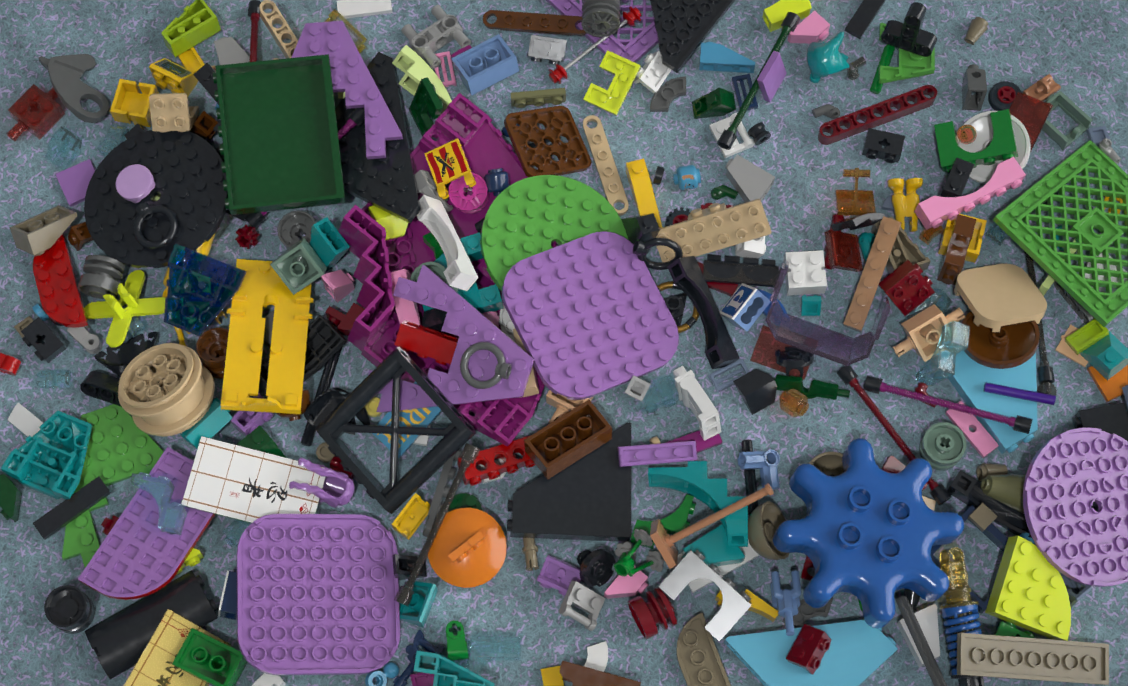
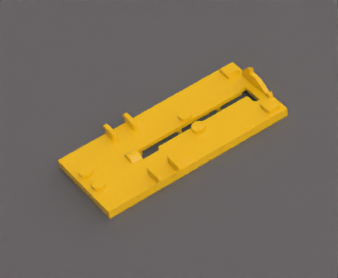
[221,259,314,414]

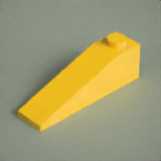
[625,158,663,228]

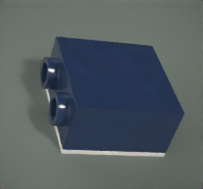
[218,569,237,620]

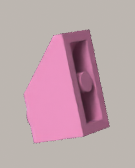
[787,11,830,44]
[321,269,355,303]
[604,566,649,599]

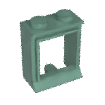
[1031,91,1093,151]

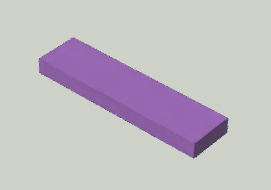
[617,441,697,467]

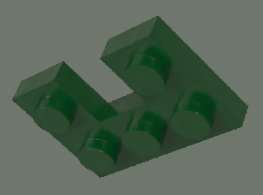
[409,77,444,137]

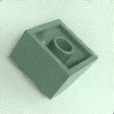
[270,238,327,295]

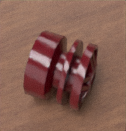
[627,587,677,640]

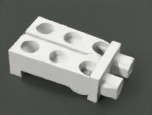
[673,366,721,441]

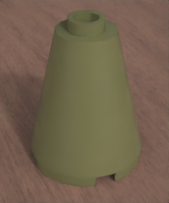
[981,474,1026,513]

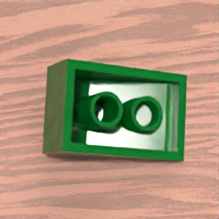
[172,628,247,686]

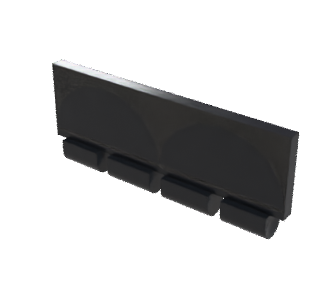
[703,254,779,288]

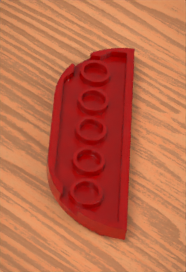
[33,233,88,328]

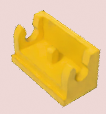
[392,493,430,540]

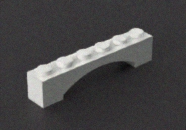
[416,195,478,291]

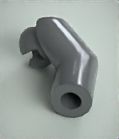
[812,104,840,119]

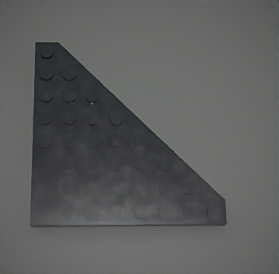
[650,0,735,73]
[335,52,421,223]

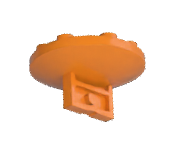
[427,508,507,588]

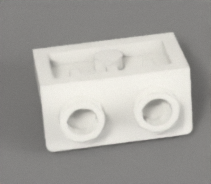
[634,51,671,94]

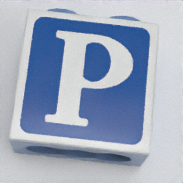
[720,283,771,331]

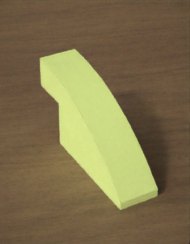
[392,45,452,114]

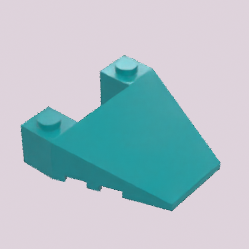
[422,232,504,314]
[414,651,495,686]

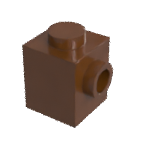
[189,111,219,140]

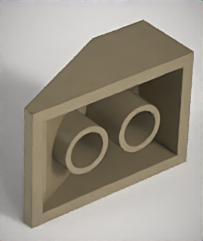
[10,205,77,256]

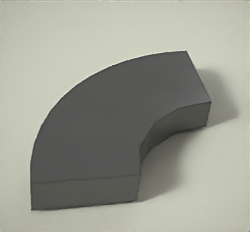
[650,76,686,112]
[782,598,833,628]

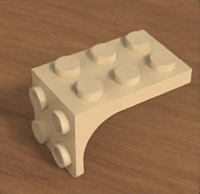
[149,93,199,132]

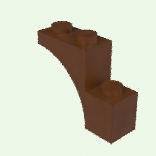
[937,214,976,285]

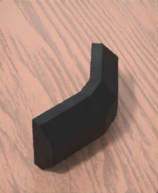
[258,315,347,396]

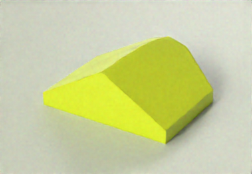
[368,206,408,241]

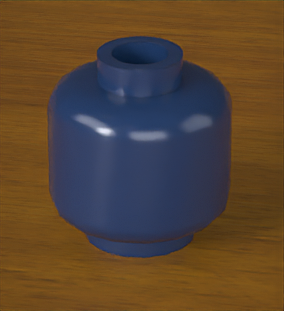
[484,168,510,196]

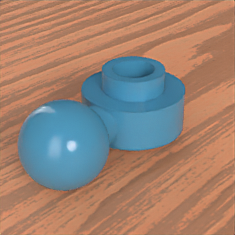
[365,662,399,686]

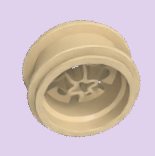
[118,343,215,437]

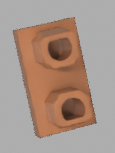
[1023,74,1061,107]

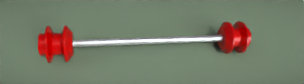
[548,6,641,84]

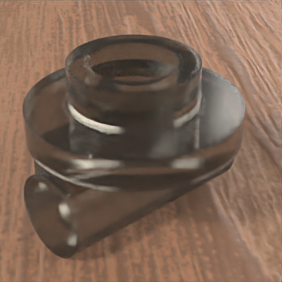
[1037,382,1057,396]

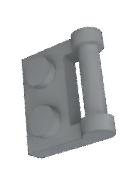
[559,581,606,631]

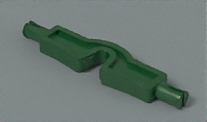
[773,375,850,400]

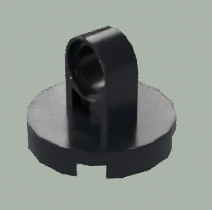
[775,346,814,378]
[577,549,616,588]

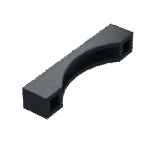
[667,256,740,369]
[947,470,1032,538]

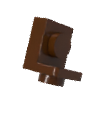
[68,222,93,251]

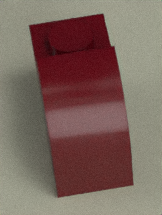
[325,303,365,336]

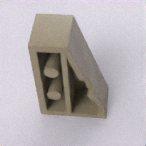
[871,217,931,275]

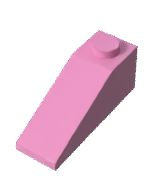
[391,269,421,325]

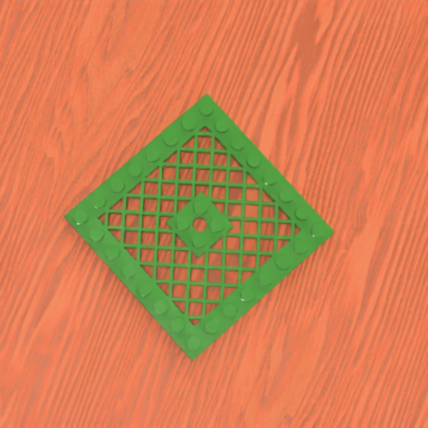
[993,140,1128,327]

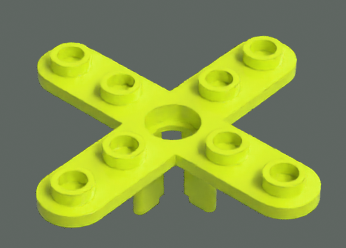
[84,270,170,348]

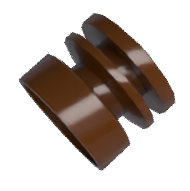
[196,327,229,379]

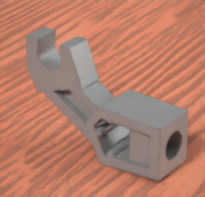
[414,170,453,213]

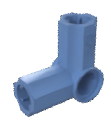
[737,449,780,490]

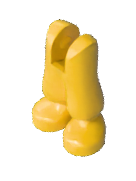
[887,178,923,232]

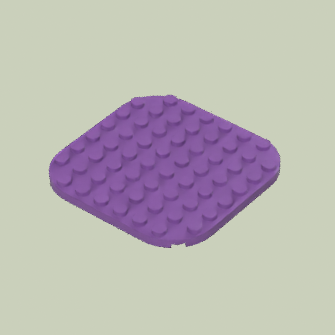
[502,232,679,400]
[236,514,400,675]

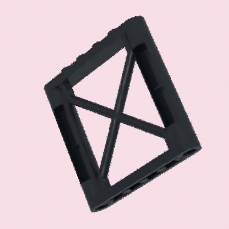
[315,347,476,514]

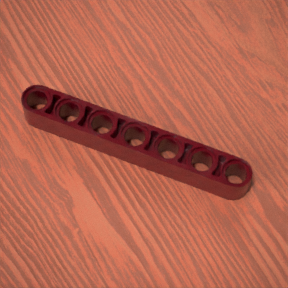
[818,85,937,145]

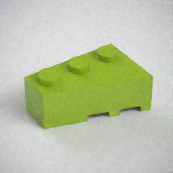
[161,0,221,57]

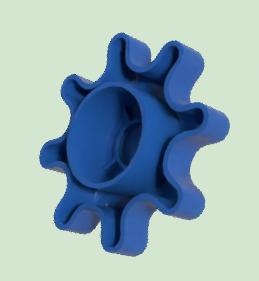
[773,438,964,629]

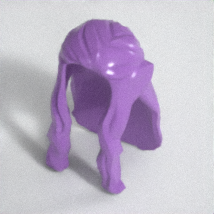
[289,458,355,508]

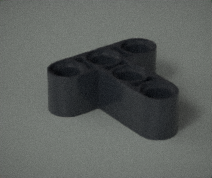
[881,2,937,57]

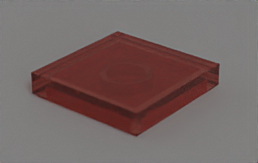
[825,230,863,272]

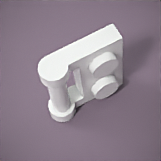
[709,112,755,158]

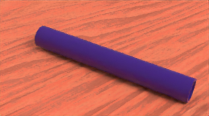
[983,382,1056,405]

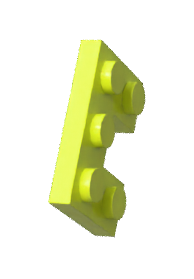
[583,50,641,116]

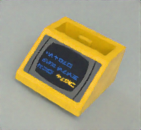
[149,58,198,98]

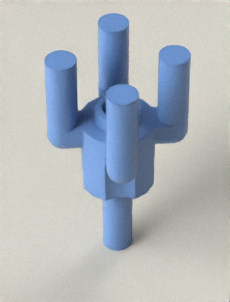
[770,570,801,636]

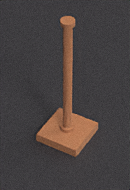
[650,483,774,569]

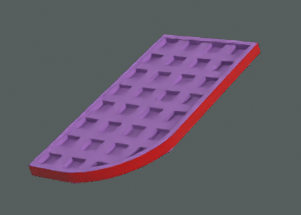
[78,447,215,600]

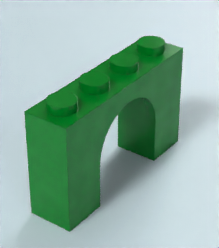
[934,109,1018,173]

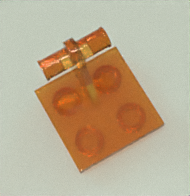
[835,168,876,216]

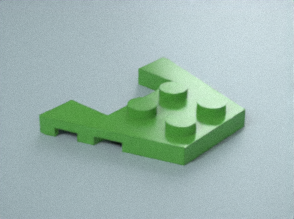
[879,23,935,84]

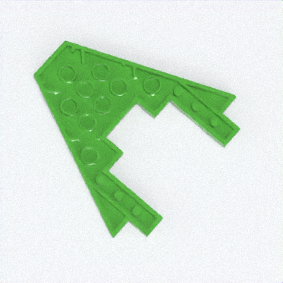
[62,404,164,568]

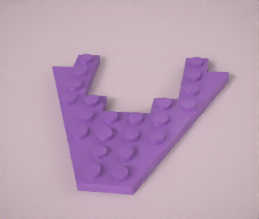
[291,21,403,159]
[368,265,534,413]

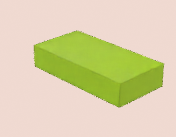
[1065,319,1109,355]

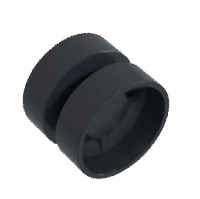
[44,585,95,634]

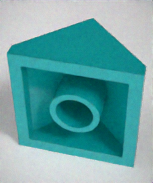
[399,580,438,628]

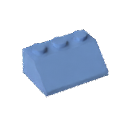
[451,34,519,95]

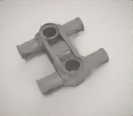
[401,5,471,68]

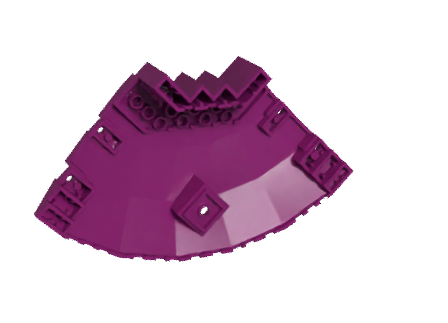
[338,93,556,447]

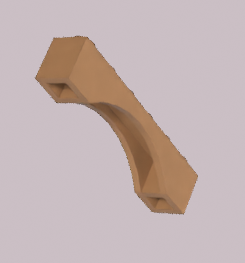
[843,216,902,332]

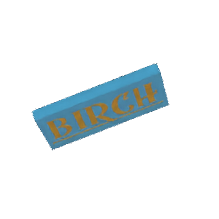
[372,381,442,458]

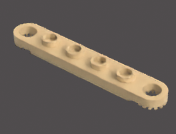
[583,115,629,216]

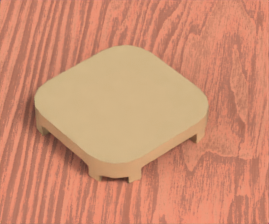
[954,263,1047,332]

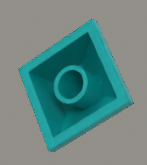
[1080,331,1128,381]

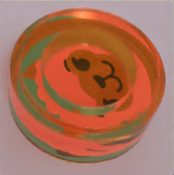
[957,124,977,144]

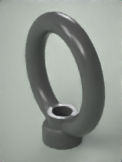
[460,342,512,389]

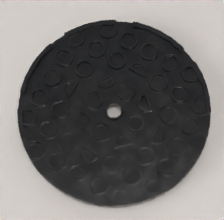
[84,130,228,268]

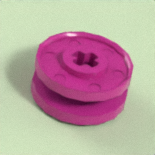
[448,172,490,214]

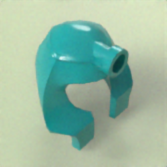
[807,31,850,83]

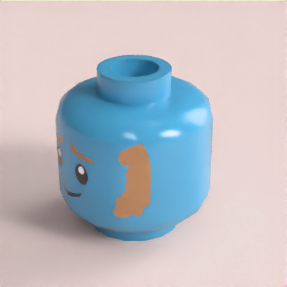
[673,165,701,190]

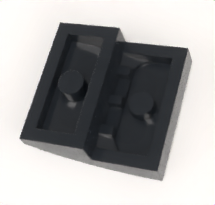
[831,213,886,232]

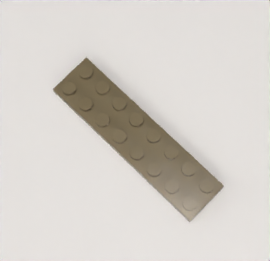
[957,633,1109,685]

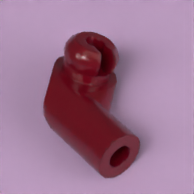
[330,457,354,479]

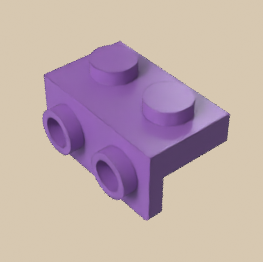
[536,555,581,596]

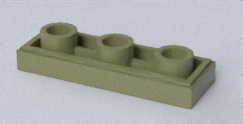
[510,88,566,108]

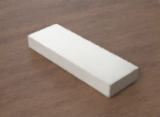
[337,0,393,19]

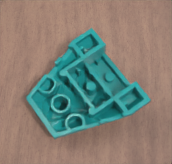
[1,411,92,500]

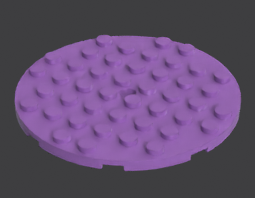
[1023,428,1128,587]

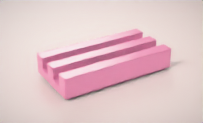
[434,51,456,87]

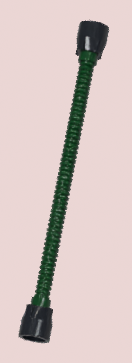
[717,12,800,150]

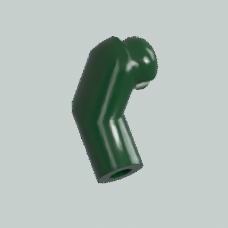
[711,185,739,200]

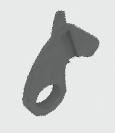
[39,54,109,123]

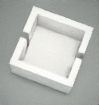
[783,250,827,296]

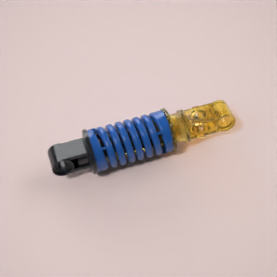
[939,547,985,686]

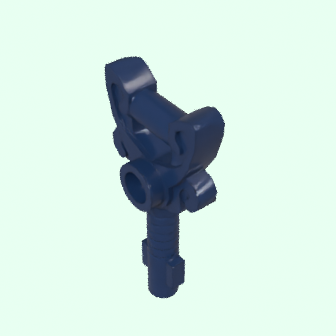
[393,630,444,686]

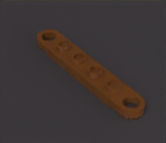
[483,10,587,36]

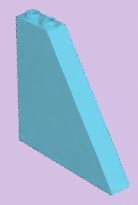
[935,341,1038,454]
[724,620,897,686]

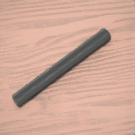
[896,596,947,686]

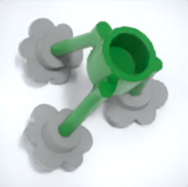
[614,529,664,577]

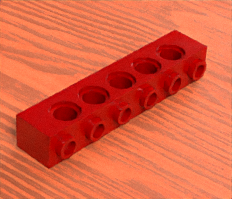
[457,435,535,486]

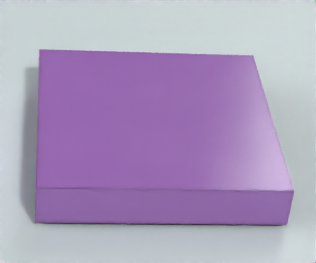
[757,51,787,102]
[55,159,95,207]

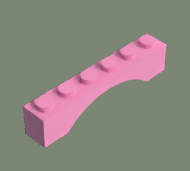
[914,157,1026,230]

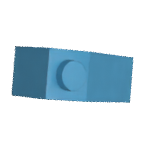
[699,42,755,73]

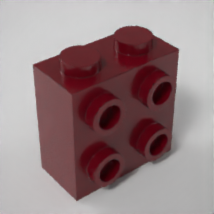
[879,260,935,316]

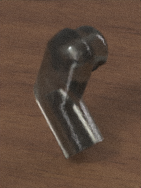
[847,56,866,80]

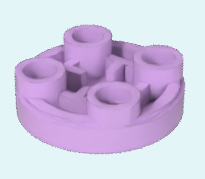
[116,164,156,203]

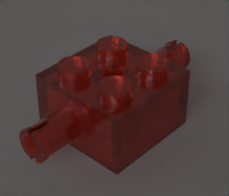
[6,84,65,142]

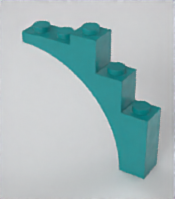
[648,461,748,547]

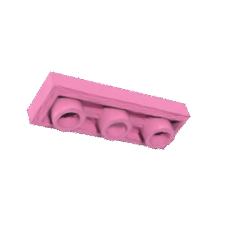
[945,401,999,458]

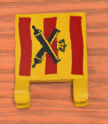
[424,138,476,200]

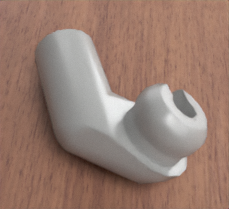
[1099,138,1121,164]

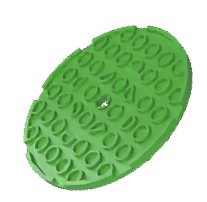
[480,175,628,291]

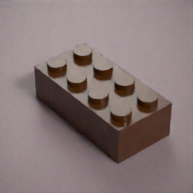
[524,400,612,480]

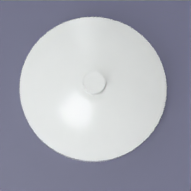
[957,111,1031,184]

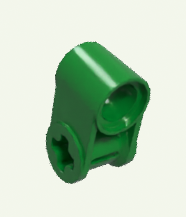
[446,620,469,661]

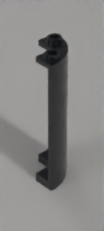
[85,570,218,679]

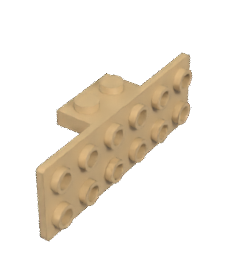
[656,199,772,263]

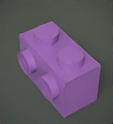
[231,393,274,437]

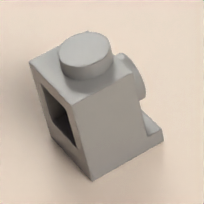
[625,375,651,402]

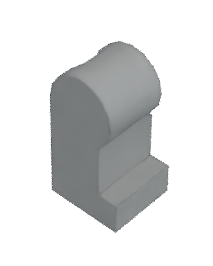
[67,325,102,354]

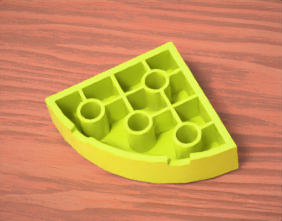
[985,536,1071,641]

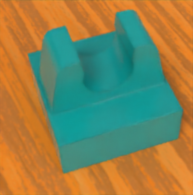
[801,295,822,316]

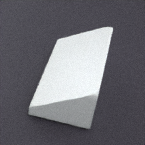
[8,403,43,437]

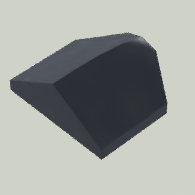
[733,369,777,415]

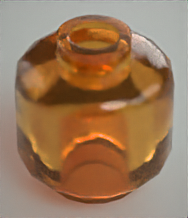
[779,389,809,417]

